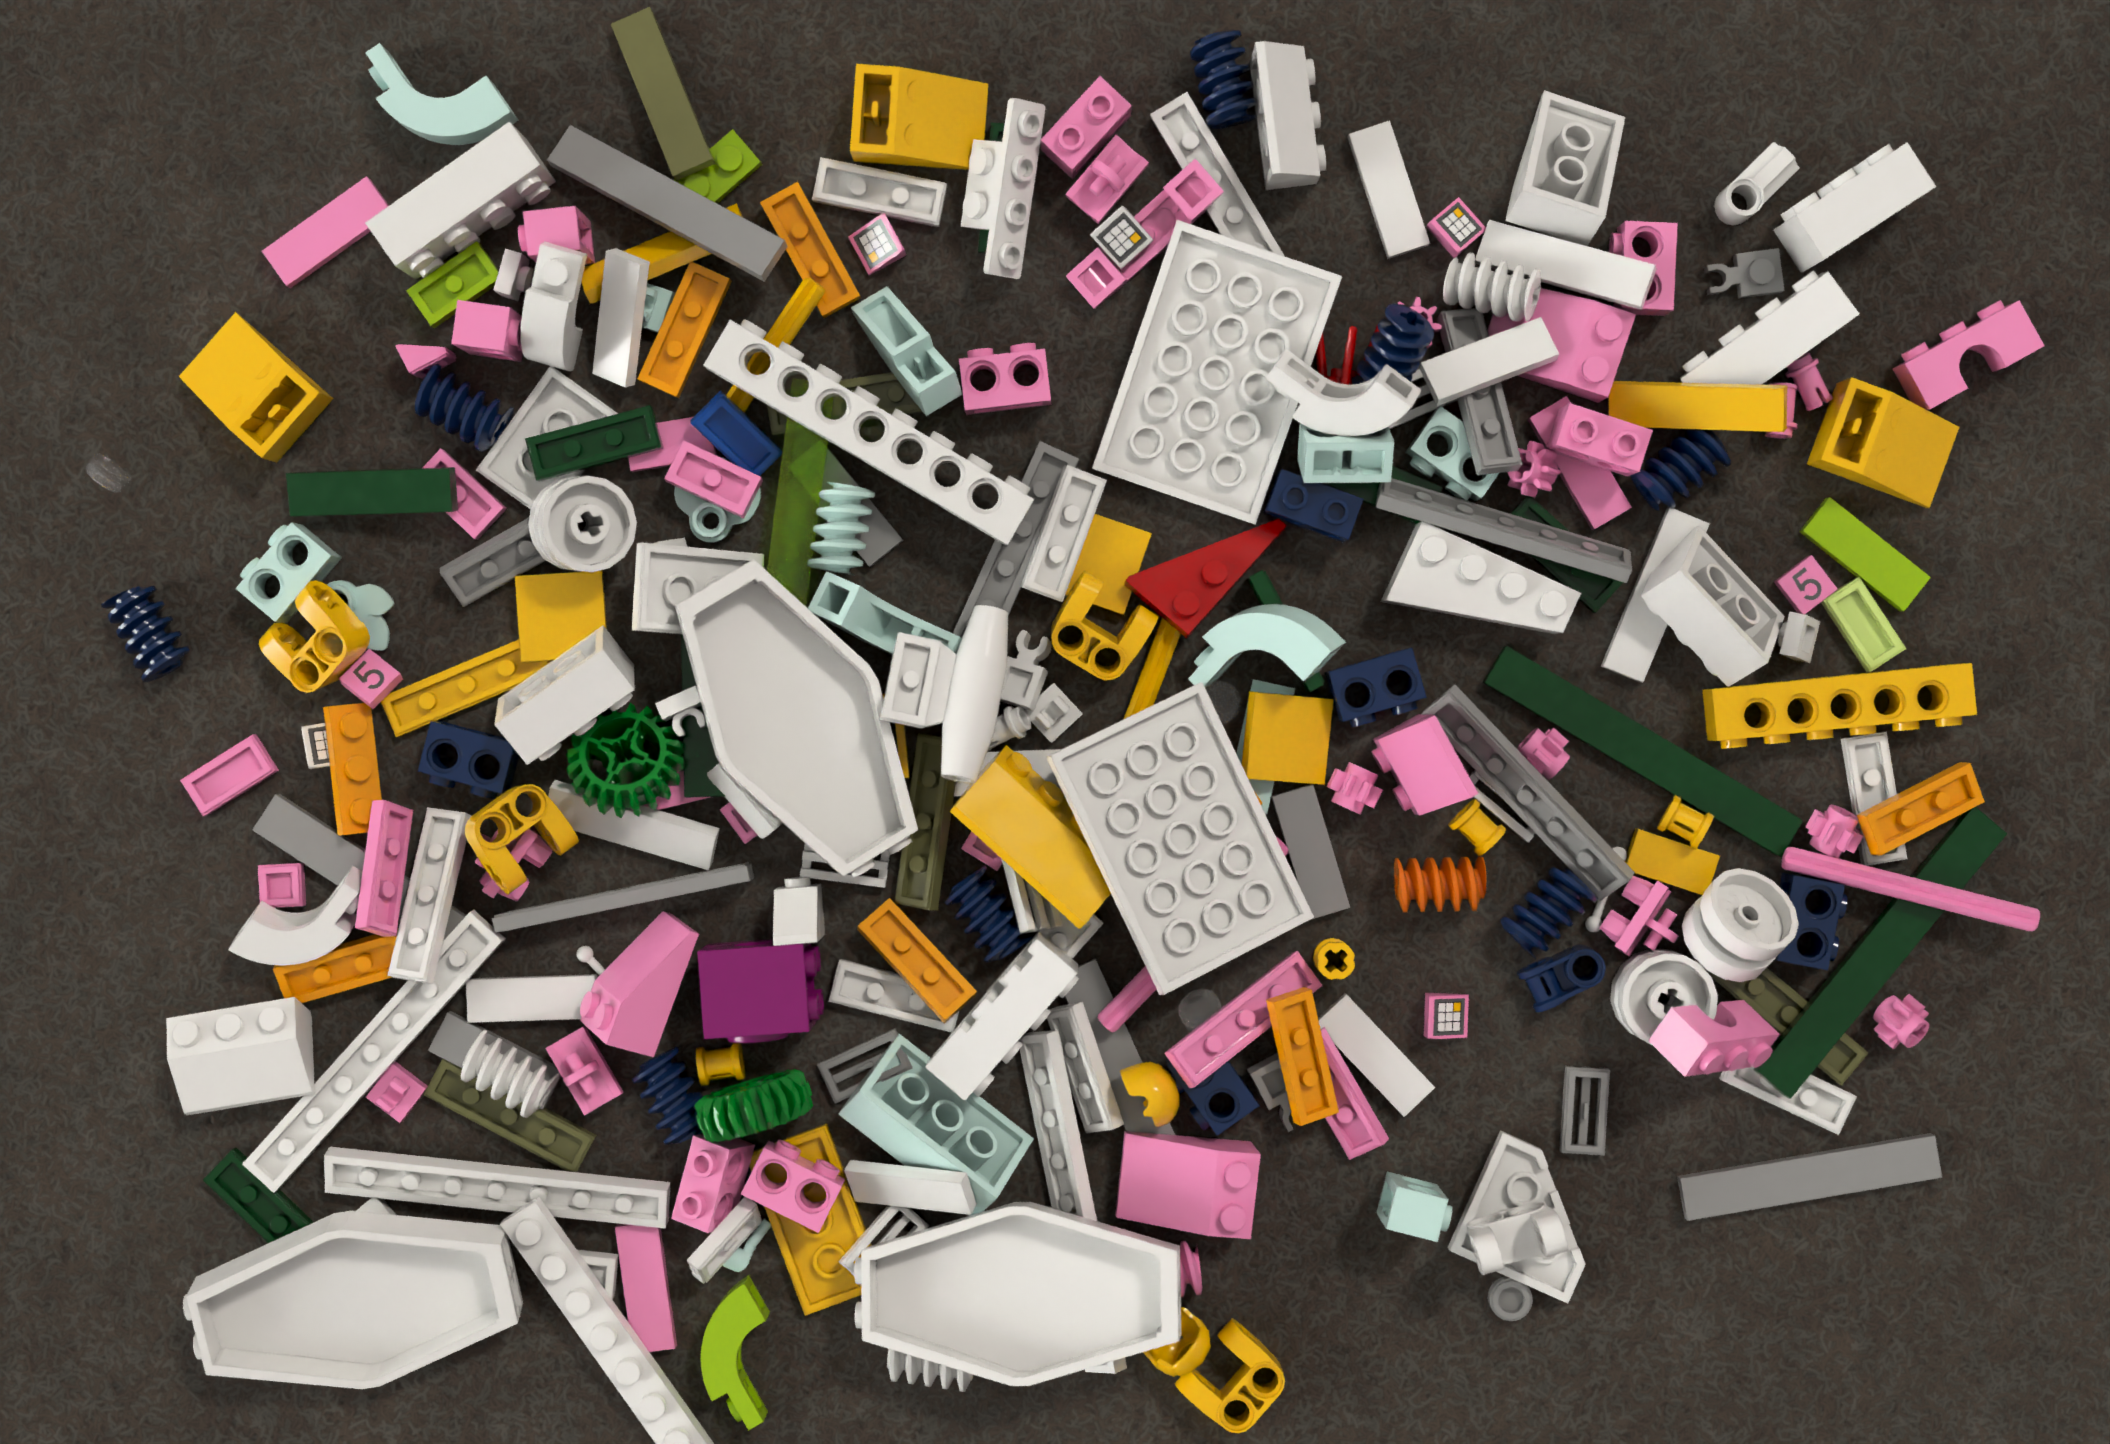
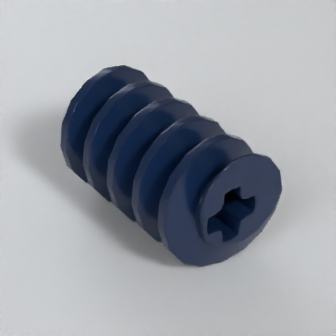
[1190,30,1258,129]
[1351,303,1434,385]
[414,364,514,452]
[1631,429,1731,511]
[101,586,190,682]
[945,865,1033,963]
[1500,867,1598,959]
[632,1047,703,1145]

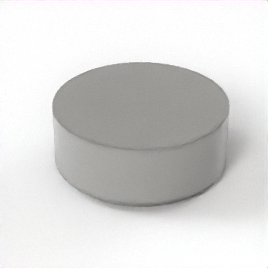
[1488,1276,1533,1321]

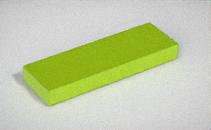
[1799,497,1931,612]

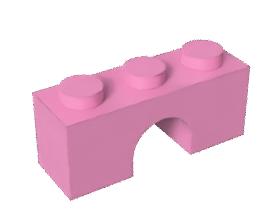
[1893,300,2044,410]
[1648,1000,1780,1077]

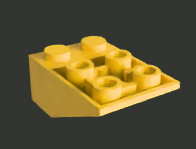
[850,64,989,170]
[179,312,334,463]
[1807,377,1959,508]

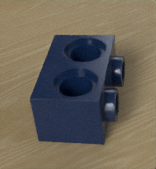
[1263,469,1364,543]
[1325,648,1427,727]
[418,721,519,799]
[1775,873,1847,970]
[1165,1058,1260,1136]

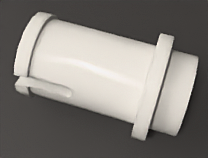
[987,706,1031,752]

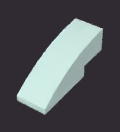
[851,286,963,416]

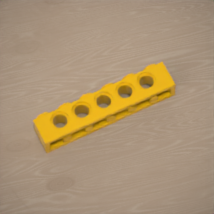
[1702,663,1977,749]

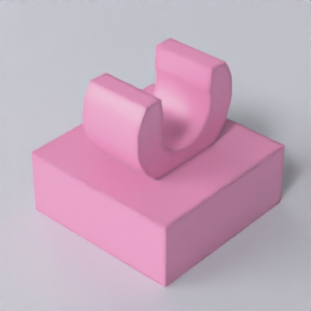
[366,1061,428,1123]

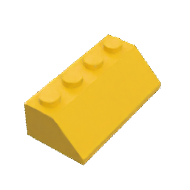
[950,745,1111,930]

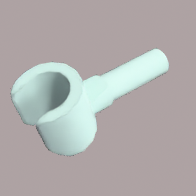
[723,1218,771,1272]

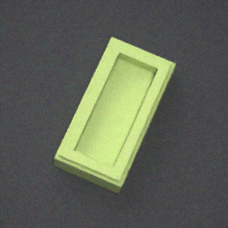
[1821,577,1906,672]

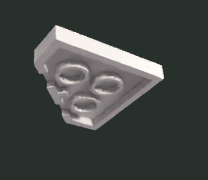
[1448,1130,1586,1304]

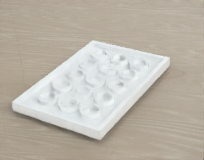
[1092,220,1342,525]
[1046,682,1314,995]

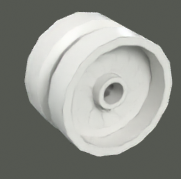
[528,476,637,572]
[1682,868,1799,982]
[1610,948,1718,1045]

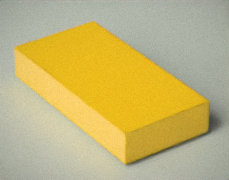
[1625,828,1720,895]

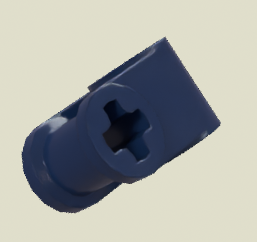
[1517,945,1606,1012]

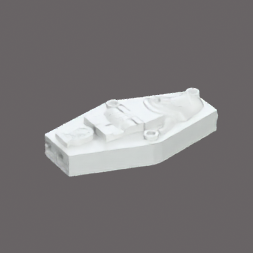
[675,559,918,878]
[854,1202,1182,1386]
[183,1211,523,1389]

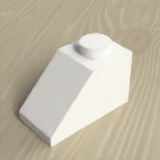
[773,877,825,946]

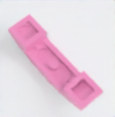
[1066,159,1224,309]

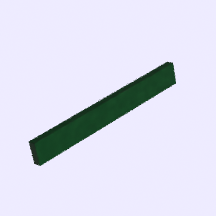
[1483,646,1803,857]
[1753,807,2007,1099]

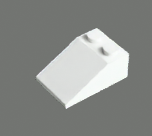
[1505,90,1625,246]

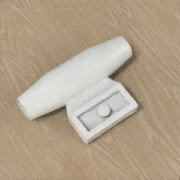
[880,605,1008,783]

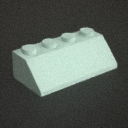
[838,1034,1034,1216]

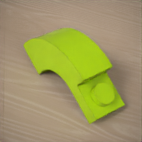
[701,1275,770,1431]

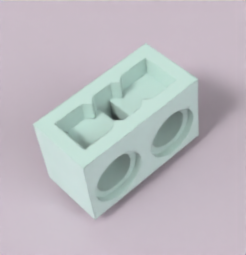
[1405,406,1499,501]
[1297,423,1394,483]
[236,522,342,623]
[1376,1172,1452,1242]

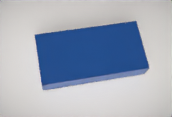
[690,390,783,476]

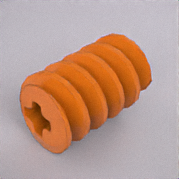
[1394,856,1487,912]

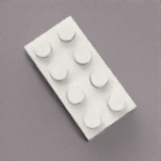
[365,121,556,279]

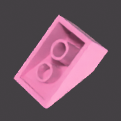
[1487,288,1636,403]
[1371,714,1478,816]
[580,911,699,1057]
[1115,1131,1261,1239]

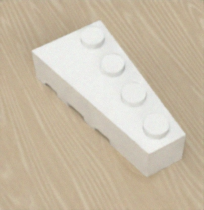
[1680,270,1859,385]
[1381,521,1581,634]
[925,931,1079,1101]

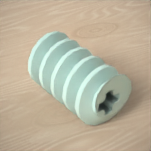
[807,482,875,575]

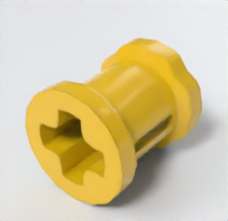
[1657,795,1714,849]
[1448,799,1506,856]
[1313,938,1355,980]
[696,1043,745,1086]

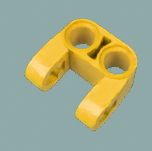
[1051,571,1159,680]
[259,580,370,693]
[465,784,579,894]
[1174,1318,1285,1433]

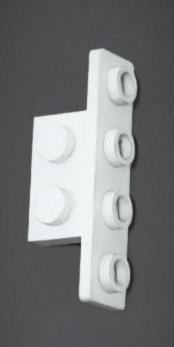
[961,98,1045,279]

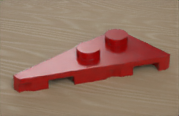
[1124,519,1287,638]

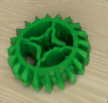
[566,702,685,818]
[695,1069,813,1142]

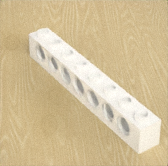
[703,319,1034,546]

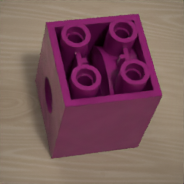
[697,939,824,1043]

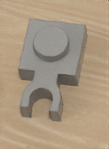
[1704,248,1785,299]
[1247,1053,1293,1132]

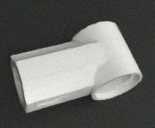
[1714,142,1799,225]

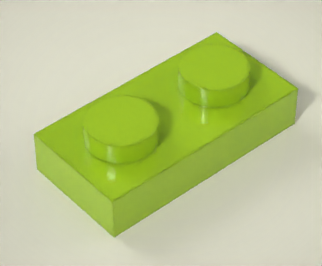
[674,129,762,204]
[406,241,499,328]

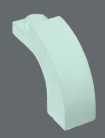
[365,43,519,145]
[808,571,962,656]
[1188,604,1346,688]

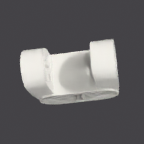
[1466,1202,1568,1275]

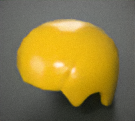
[1120,1062,1179,1127]
[1143,1307,1211,1377]

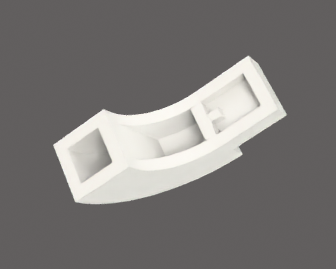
[521,242,587,371]
[1266,349,1421,436]
[228,866,362,966]

